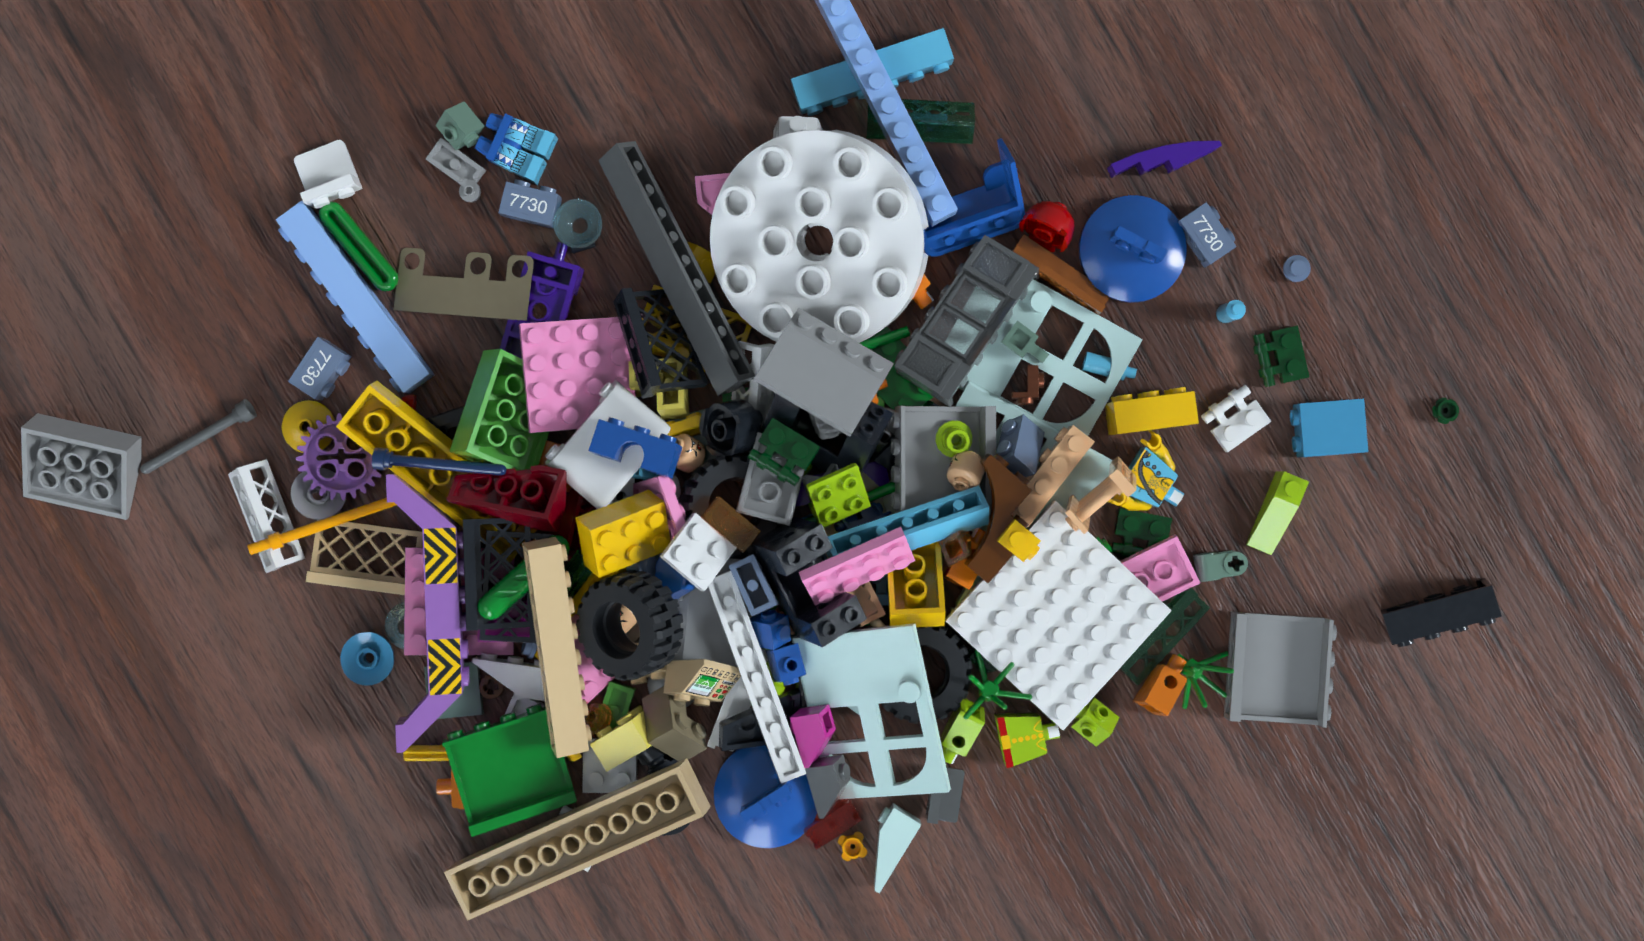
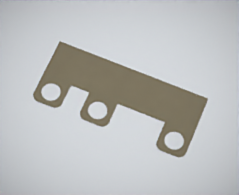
[393,248,534,321]

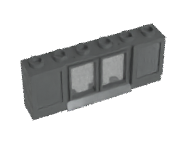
[894,235,1039,407]

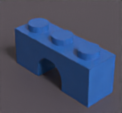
[588,417,683,479]

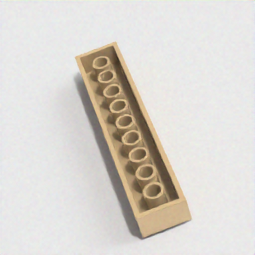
[444,758,711,921]

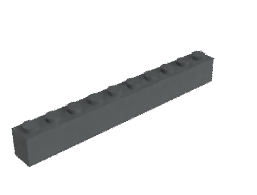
[598,141,755,396]

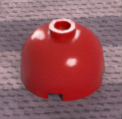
[1019,201,1074,252]

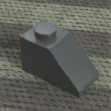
[805,754,850,819]

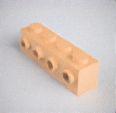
[1011,425,1095,527]

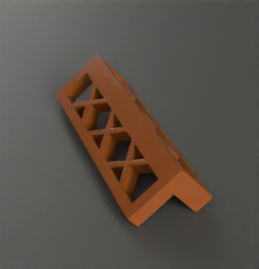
[1013,235,1110,315]

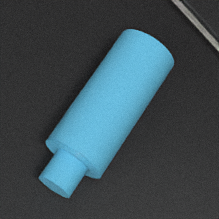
[1216,300,1246,323]
[1082,352,1137,381]

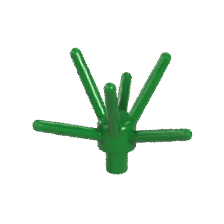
[963,650,1032,720]
[1177,651,1234,709]

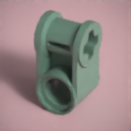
[1193,551,1248,582]

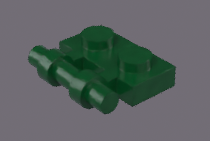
[1253,325,1310,387]
[748,418,820,487]
[1111,508,1172,558]

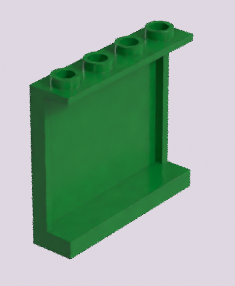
[442,704,577,837]

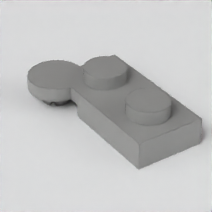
[426,138,486,203]

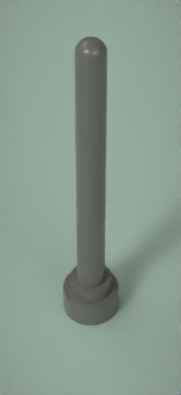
[140,399,257,474]

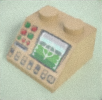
[663,659,741,706]

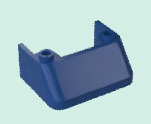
[924,138,1025,257]

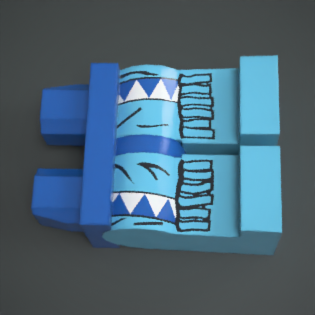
[475,113,558,185]

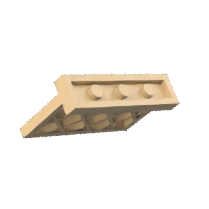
[306,520,423,595]

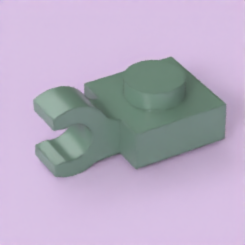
[1001,320,1049,363]

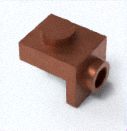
[1012,365,1044,405]

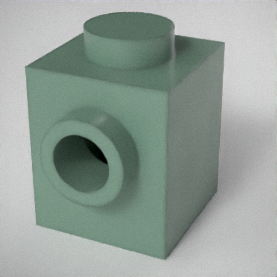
[436,102,484,150]

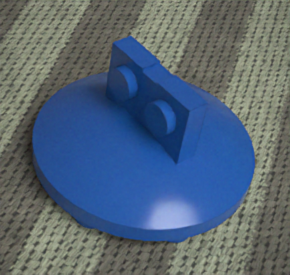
[1079,195,1187,303]
[714,746,817,848]

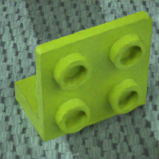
[806,463,871,528]

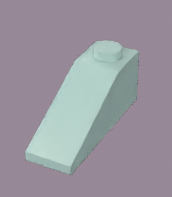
[874,803,921,893]

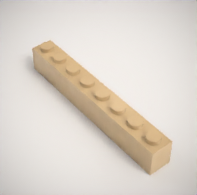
[522,537,592,758]

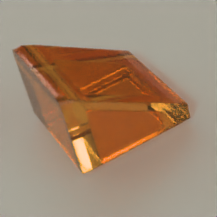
[939,530,972,567]

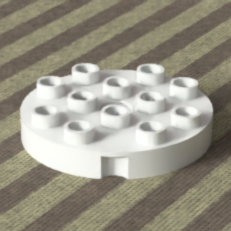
[710,130,929,343]

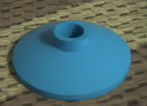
[340,632,394,686]

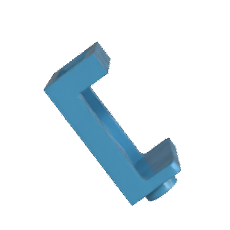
[1290,399,1368,457]

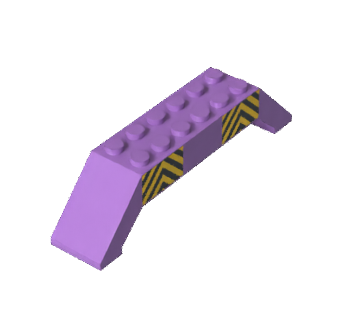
[386,474,470,753]

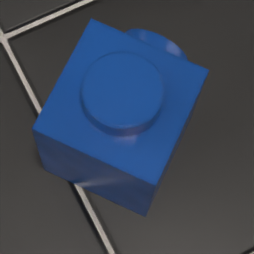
[749,610,791,650]
[765,643,807,686]

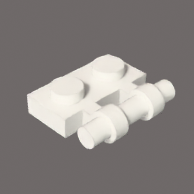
[1201,385,1271,452]

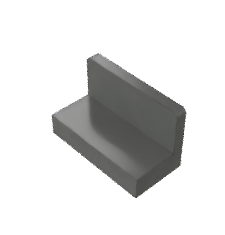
[925,767,965,824]

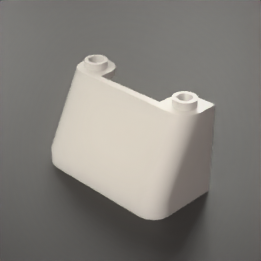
[545,380,671,509]

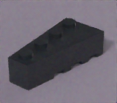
[1380,578,1502,647]

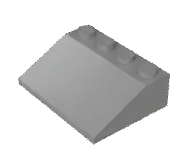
[754,308,894,437]
[21,413,141,520]
[672,558,751,667]

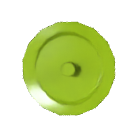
[935,420,973,458]

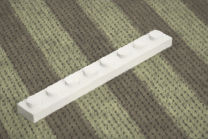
[708,570,806,784]

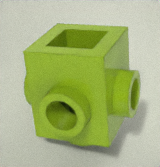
[1071,697,1120,747]

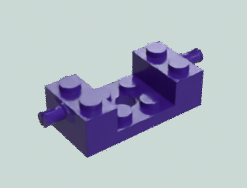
[500,242,584,359]

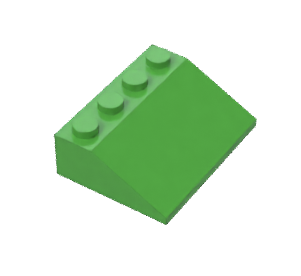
[449,349,549,471]

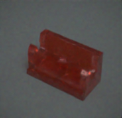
[804,799,863,850]

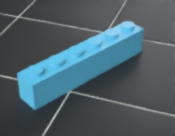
[791,28,954,116]
[826,485,989,559]

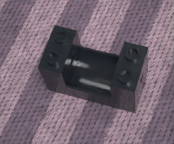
[761,394,894,475]
[750,517,867,648]

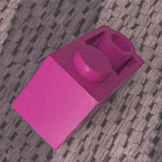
[790,704,836,768]

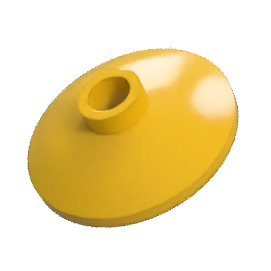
[282,400,335,453]

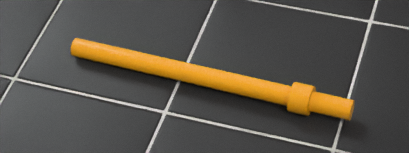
[247,498,397,555]

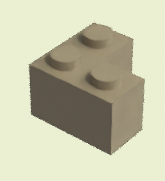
[642,686,707,761]

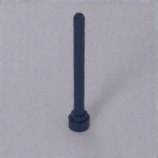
[372,447,507,475]

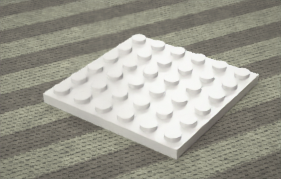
[945,500,1172,730]

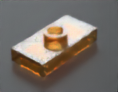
[701,496,761,553]

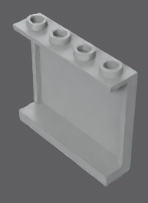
[891,406,996,515]
[1224,612,1337,728]

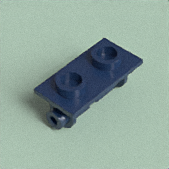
[834,502,891,533]

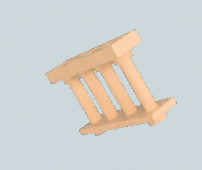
[1065,456,1137,534]

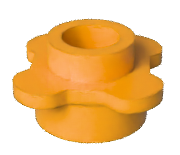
[838,831,867,861]

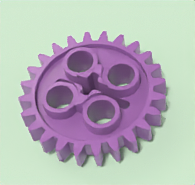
[296,413,382,501]

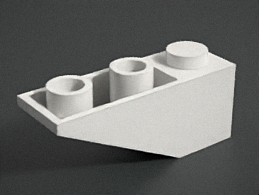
[472,652,545,701]

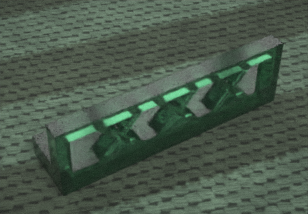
[866,99,975,144]
[1119,588,1210,685]

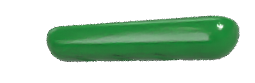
[319,201,399,292]
[478,535,570,620]

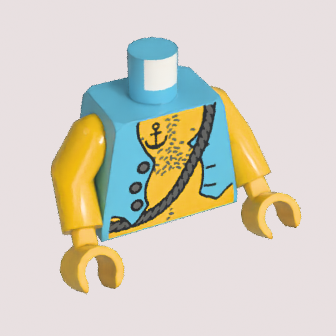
[1108,430,1184,511]

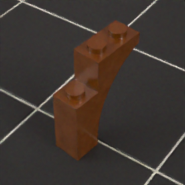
[965,453,1032,583]

